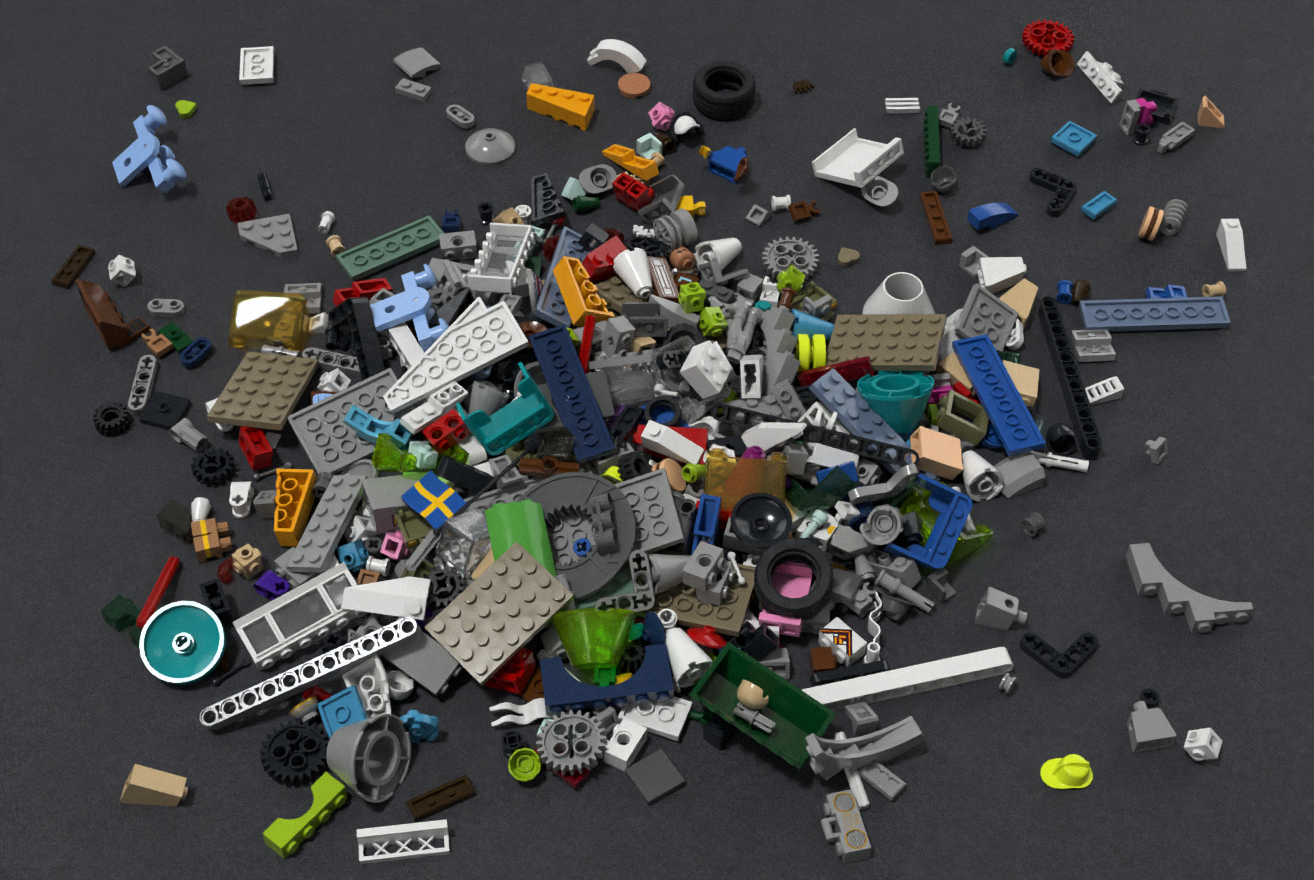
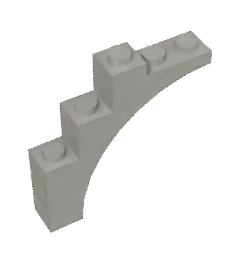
[757,305,800,396]
[1126,543,1253,633]
[805,716,926,779]

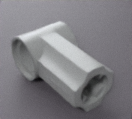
[169,418,209,452]

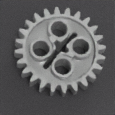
[762,236,819,280]
[536,710,607,776]

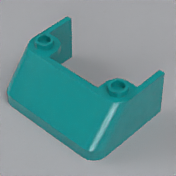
[456,362,554,455]

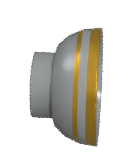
[289,696,319,723]

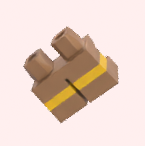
[191,518,233,564]

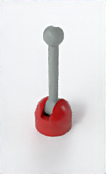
[541,217,565,248]

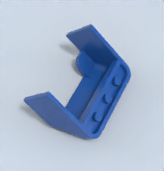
[883,474,972,570]

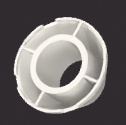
[862,272,935,315]

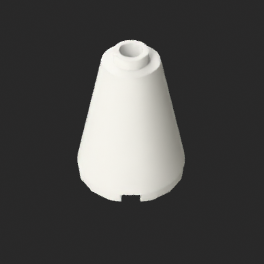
[694,238,742,270]
[613,248,653,299]
[961,450,1004,502]
[665,627,713,687]

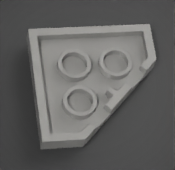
[238,214,298,258]

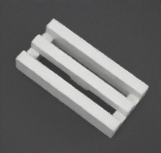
[885,98,920,114]

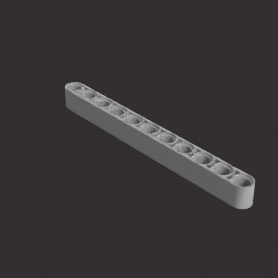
[200,617,421,730]

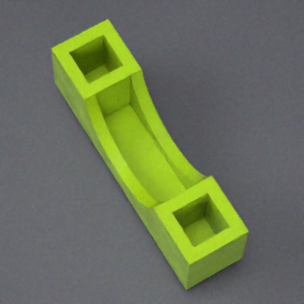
[262,772,347,859]

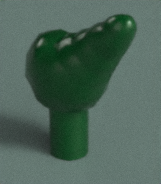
[689,710,715,726]

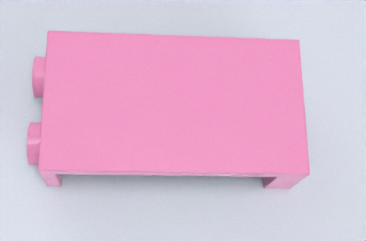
[759,562,812,637]

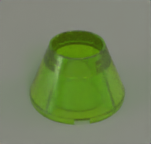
[552,608,636,669]

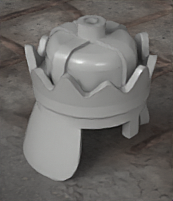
[860,504,904,545]

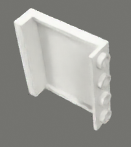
[812,128,904,188]

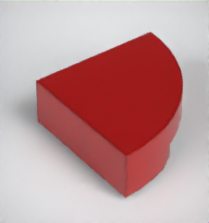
[303,685,333,701]

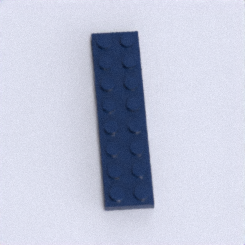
[529,324,615,464]

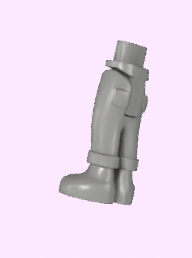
[726,302,762,364]

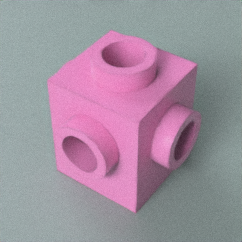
[648,101,674,132]
[380,530,411,561]

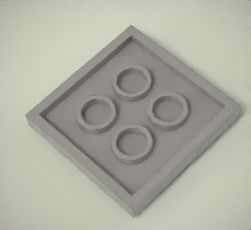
[954,283,1018,357]
[721,395,787,436]

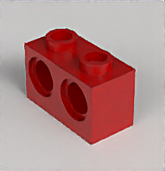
[422,409,471,456]
[238,427,273,471]

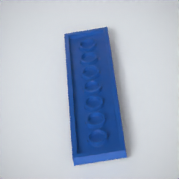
[952,334,1046,456]

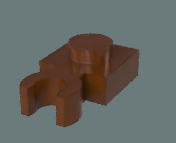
[788,201,821,222]

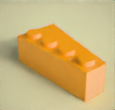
[526,83,595,131]
[553,256,615,327]
[274,468,317,546]

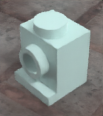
[407,441,438,468]

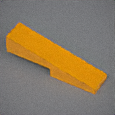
[602,144,659,181]

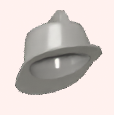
[579,164,617,194]
[861,176,898,207]

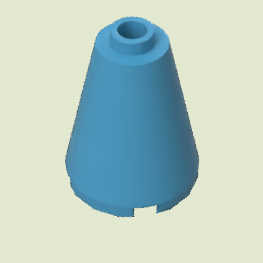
[790,309,834,344]

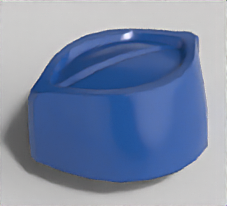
[980,424,1004,449]

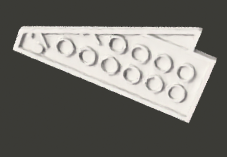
[383,297,529,414]

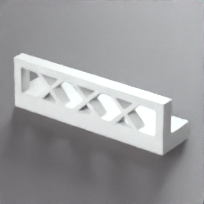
[357,819,450,864]

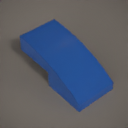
[1145,284,1187,299]

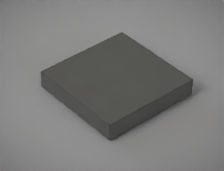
[625,749,685,806]

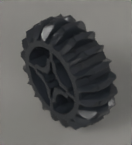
[623,235,668,261]

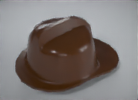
[1040,49,1075,77]

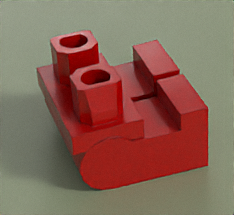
[612,172,655,211]
[485,647,535,695]

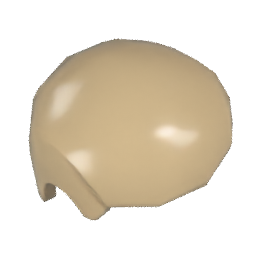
[737,679,769,710]

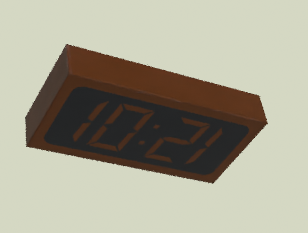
[117,316,150,349]

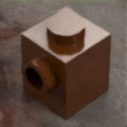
[809,646,837,675]

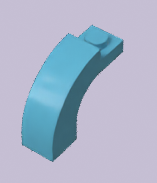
[342,405,411,448]

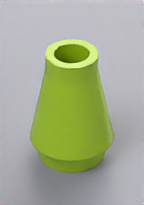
[682,463,711,483]

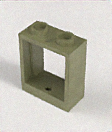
[936,389,989,446]

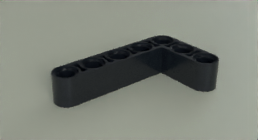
[329,297,385,381]

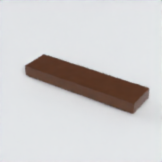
[920,191,953,245]

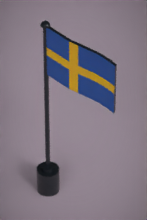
[401,427,554,536]

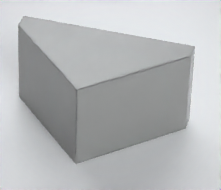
[489,454,522,489]

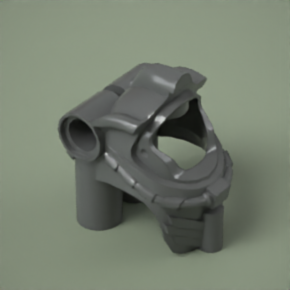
[672,490,698,554]

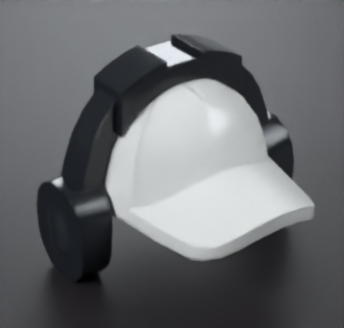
[668,112,704,145]

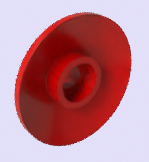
[687,625,727,649]

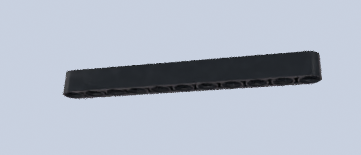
[1038,296,1102,461]
[711,403,920,467]

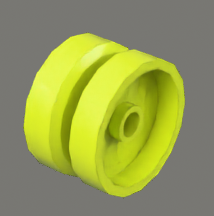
[795,334,826,374]

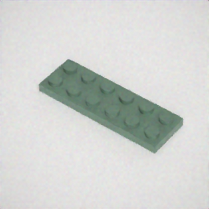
[336,215,444,282]

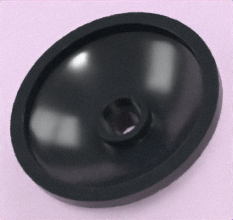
[731,493,792,549]

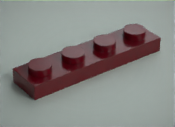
[797,356,875,387]

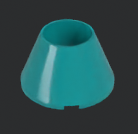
[857,371,934,433]

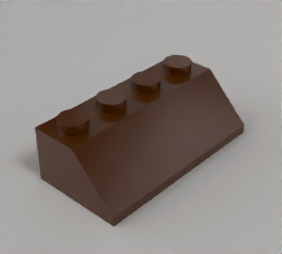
[75,279,130,349]

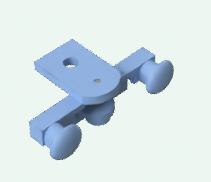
[112,105,186,193]
[370,264,449,352]

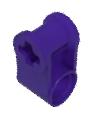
[253,570,290,600]

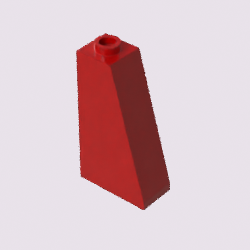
[633,425,709,466]

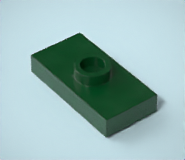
[157,322,193,355]

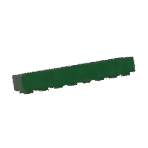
[923,105,940,178]

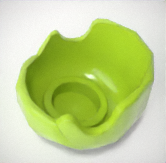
[508,748,541,782]

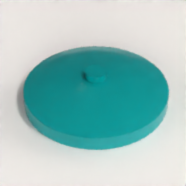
[139,601,226,685]

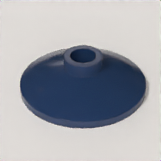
[642,611,666,645]

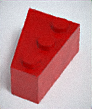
[582,235,627,282]

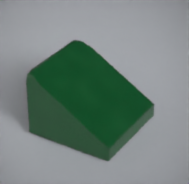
[524,256,543,278]

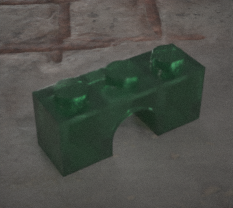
[101,594,143,649]

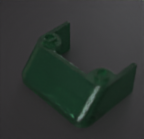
[776,441,856,511]

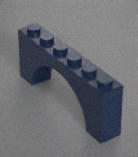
[540,644,674,716]

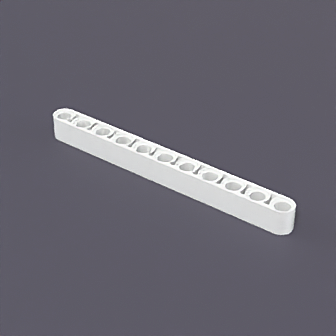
[385,322,487,466]
[802,647,1014,711]

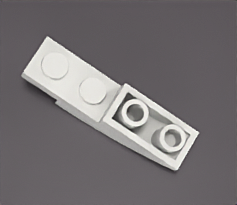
[400,381,469,435]

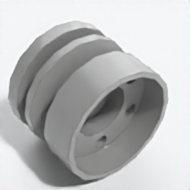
[653,208,698,254]

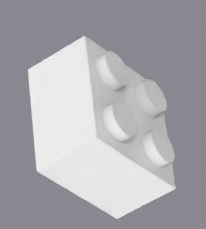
[680,340,732,399]

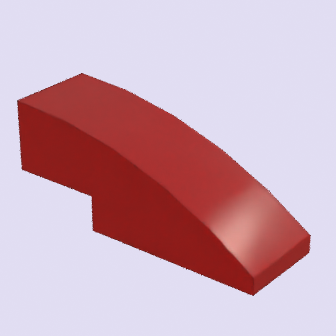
[333,278,393,306]

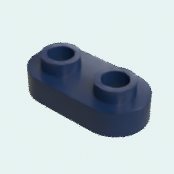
[180,337,212,367]

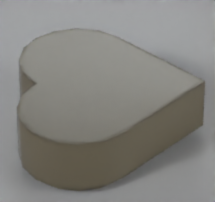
[838,247,860,267]

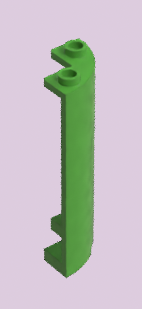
[485,499,565,623]

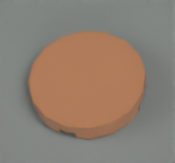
[618,73,650,99]

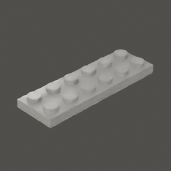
[286,475,369,573]

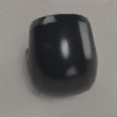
[1045,423,1076,456]

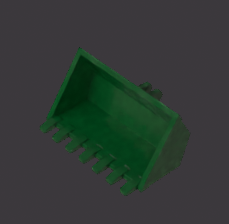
[689,642,837,769]

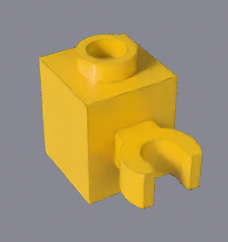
[675,196,706,220]

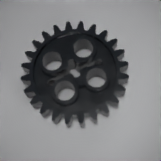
[260,719,329,786]

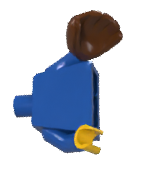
[698,146,749,184]

